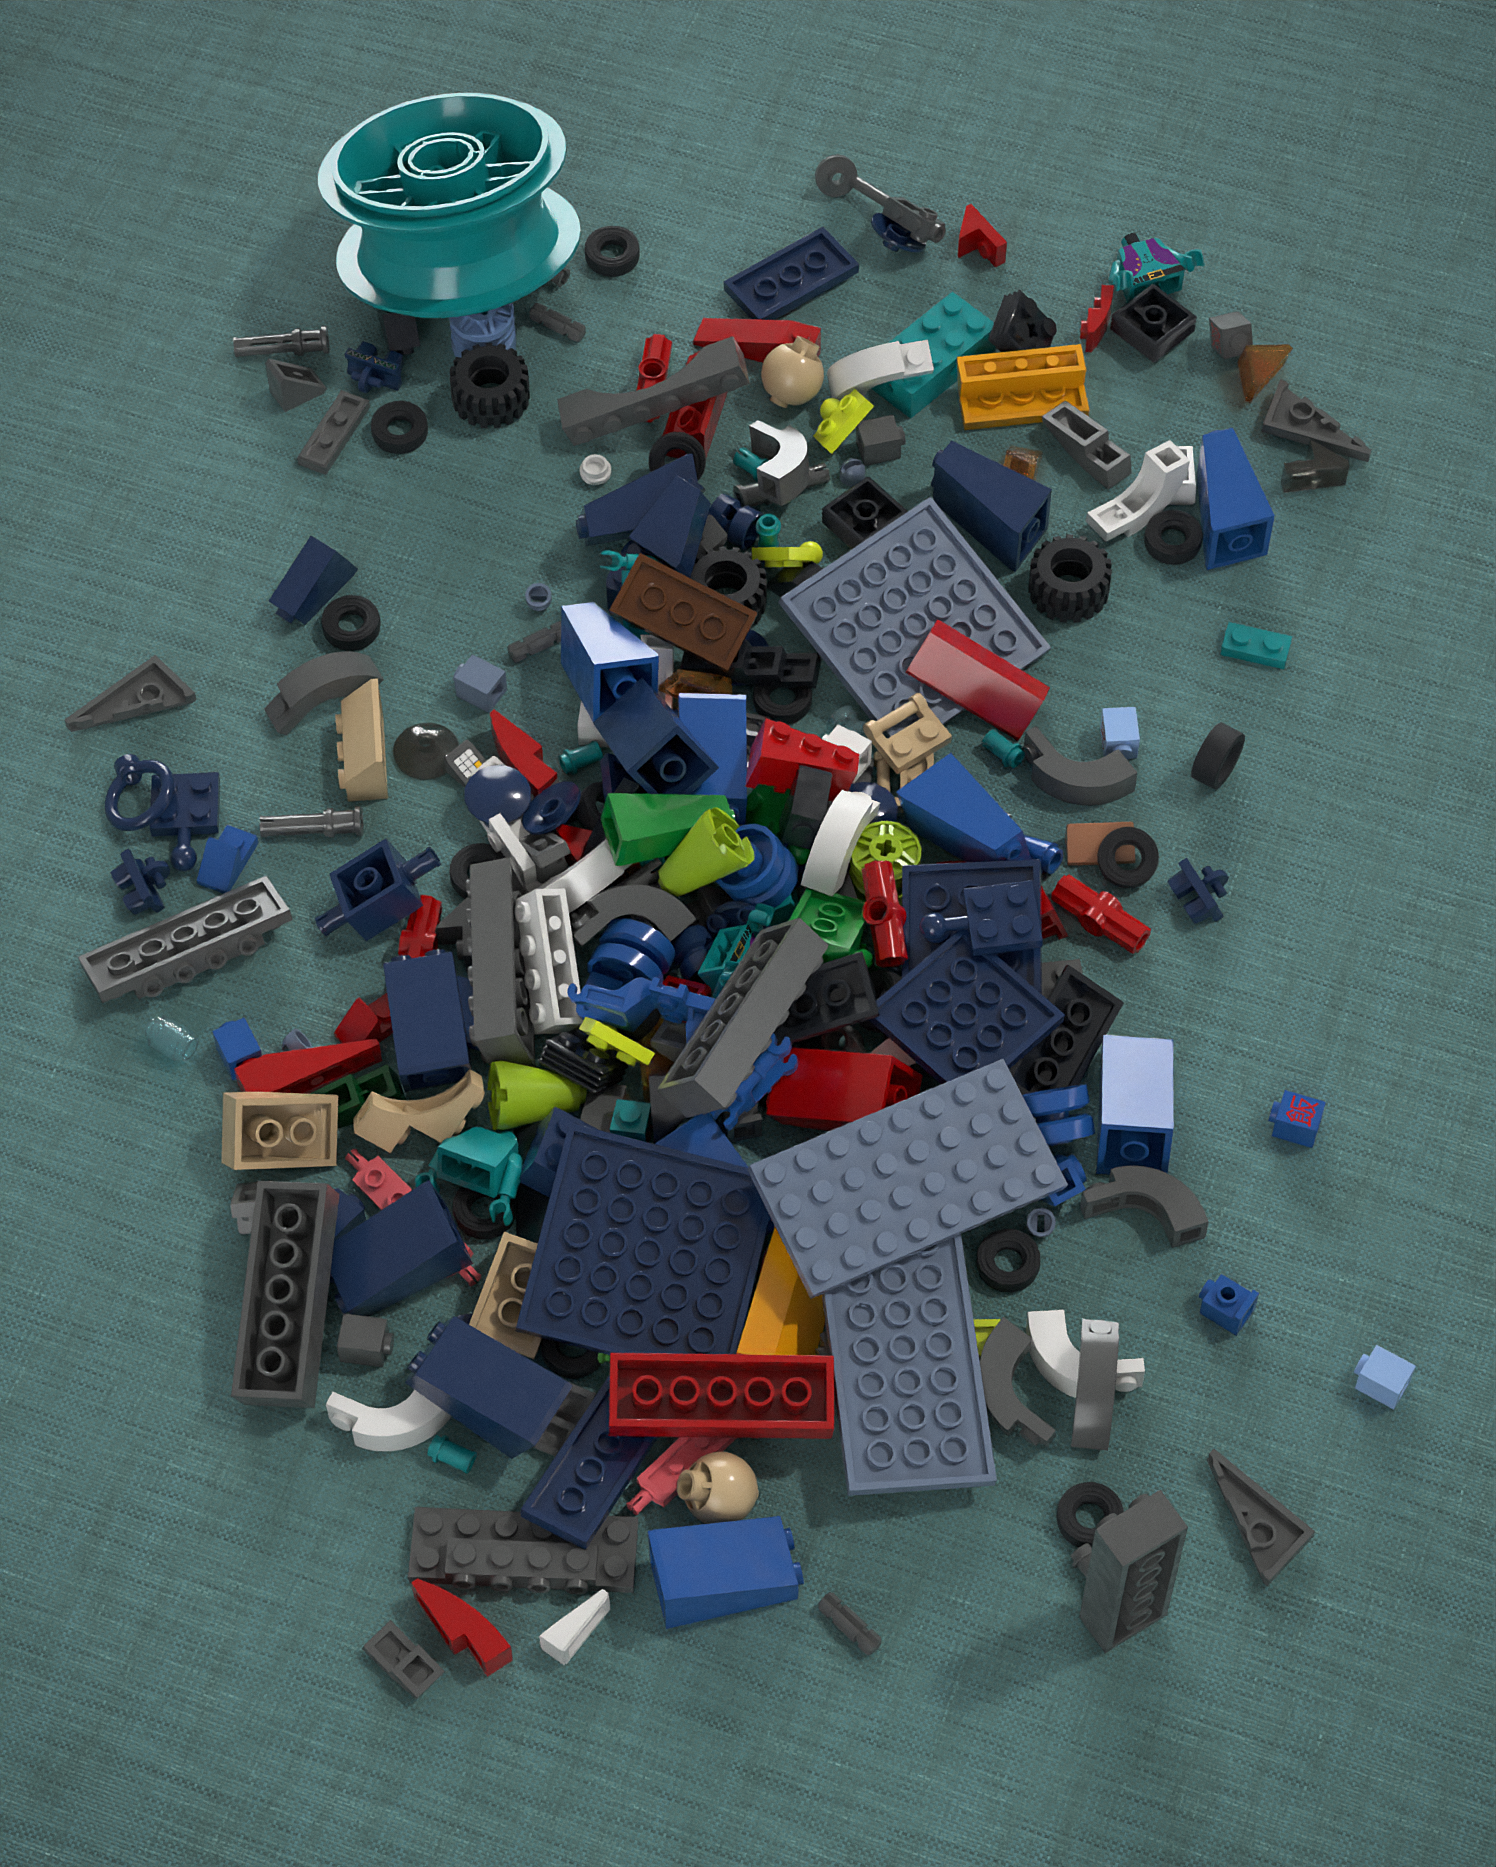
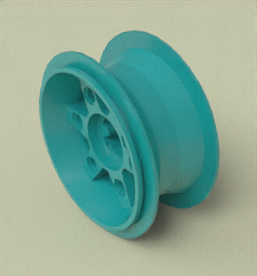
[318,93,581,318]

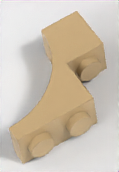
[353,1069,485,1153]

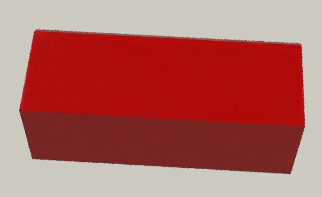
[662,336,732,458]
[905,619,1050,741]

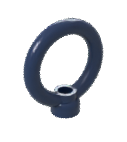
[104,754,174,831]

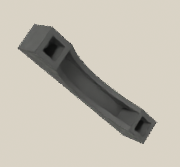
[557,336,750,446]

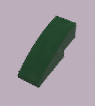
[310,1065,406,1128]

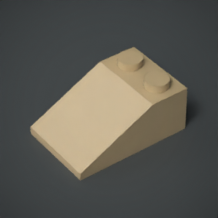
[221,1092,338,1170]
[469,1232,542,1359]

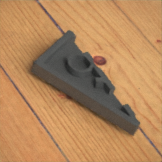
[1262,379,1372,462]
[64,655,196,732]
[1207,1449,1315,1586]

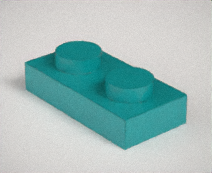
[1220,622,1292,669]

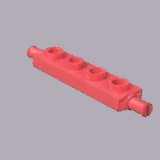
[345,1149,481,1286]
[626,1437,737,1515]

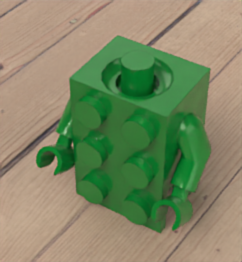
[789,887,879,974]

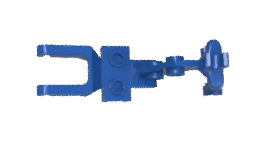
[567,977,798,1131]

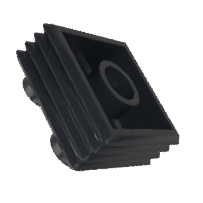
[1110,284,1197,362]
[989,289,1057,352]
[821,477,908,549]
[538,1026,629,1093]

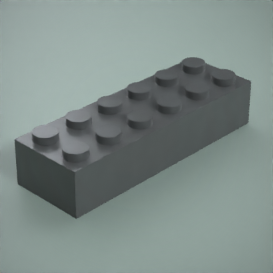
[466,857,536,1067]
[657,918,829,1118]
[231,1181,340,1408]
[1079,1490,1188,1653]

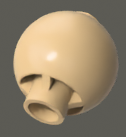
[761,336,824,408]
[677,1452,759,1524]

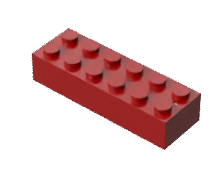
[609,1353,834,1439]

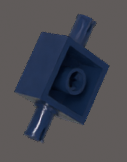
[315,838,441,941]

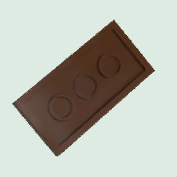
[609,553,758,673]

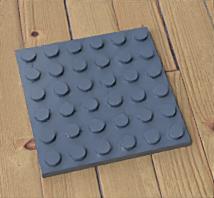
[778,496,1051,738]

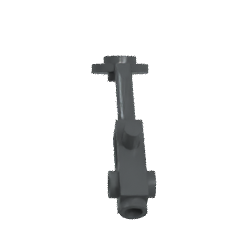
[815,154,946,243]

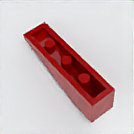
[693,318,821,363]
[234,1039,382,1094]

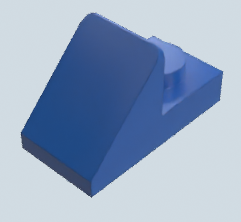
[197,825,259,894]

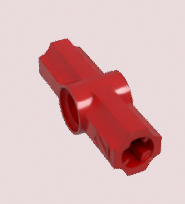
[636,334,673,423]
[861,860,908,968]
[1051,874,1151,954]
[398,895,443,959]

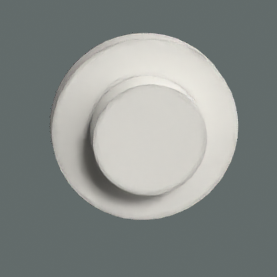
[580,454,611,485]

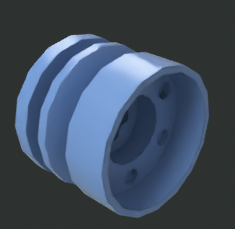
[449,303,516,357]

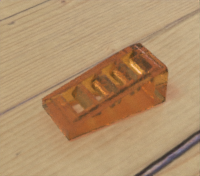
[659,669,732,699]

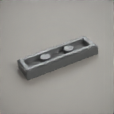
[297,390,370,475]

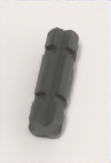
[529,303,586,342]
[507,621,561,662]
[818,1592,882,1655]

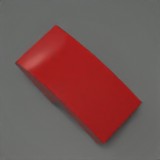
[1080,285,1114,352]

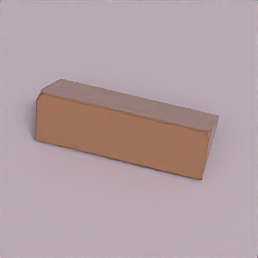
[1065,822,1135,866]

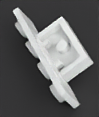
[480,813,544,892]

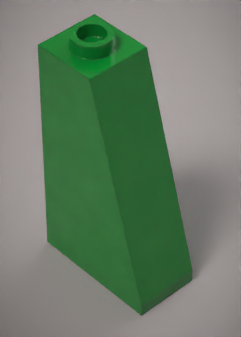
[601,793,735,866]

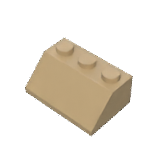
[335,678,388,802]

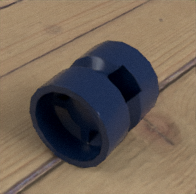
[708,494,764,550]
[671,925,714,984]

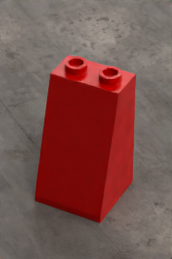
[766,1048,923,1131]

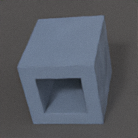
[453,654,507,713]

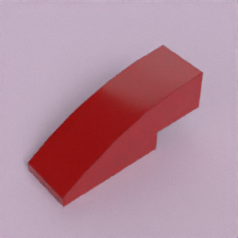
[490,709,558,797]
[411,1578,513,1677]

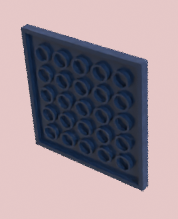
[515,1123,770,1355]

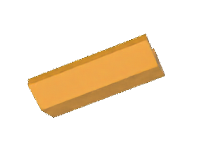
[957,344,1089,430]
[737,1227,825,1355]

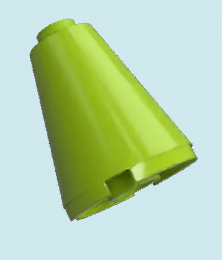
[658,807,754,897]
[487,1060,586,1131]

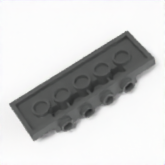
[78,876,293,1003]
[408,1507,639,1595]

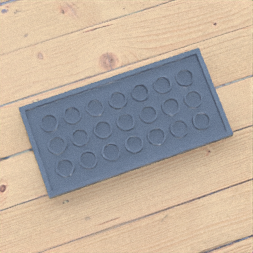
[747,1059,1068,1299]
[822,1234,997,1496]

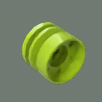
[849,821,922,912]

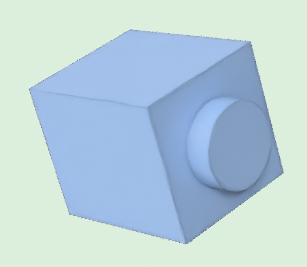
[1100,707,1140,760]
[1354,1345,1416,1410]

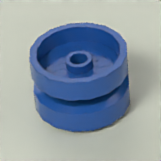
[715,824,799,908]
[587,918,675,985]
[1022,1084,1096,1146]

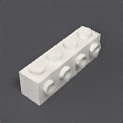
[515,889,583,1034]

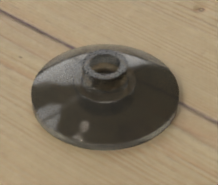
[393,723,459,780]

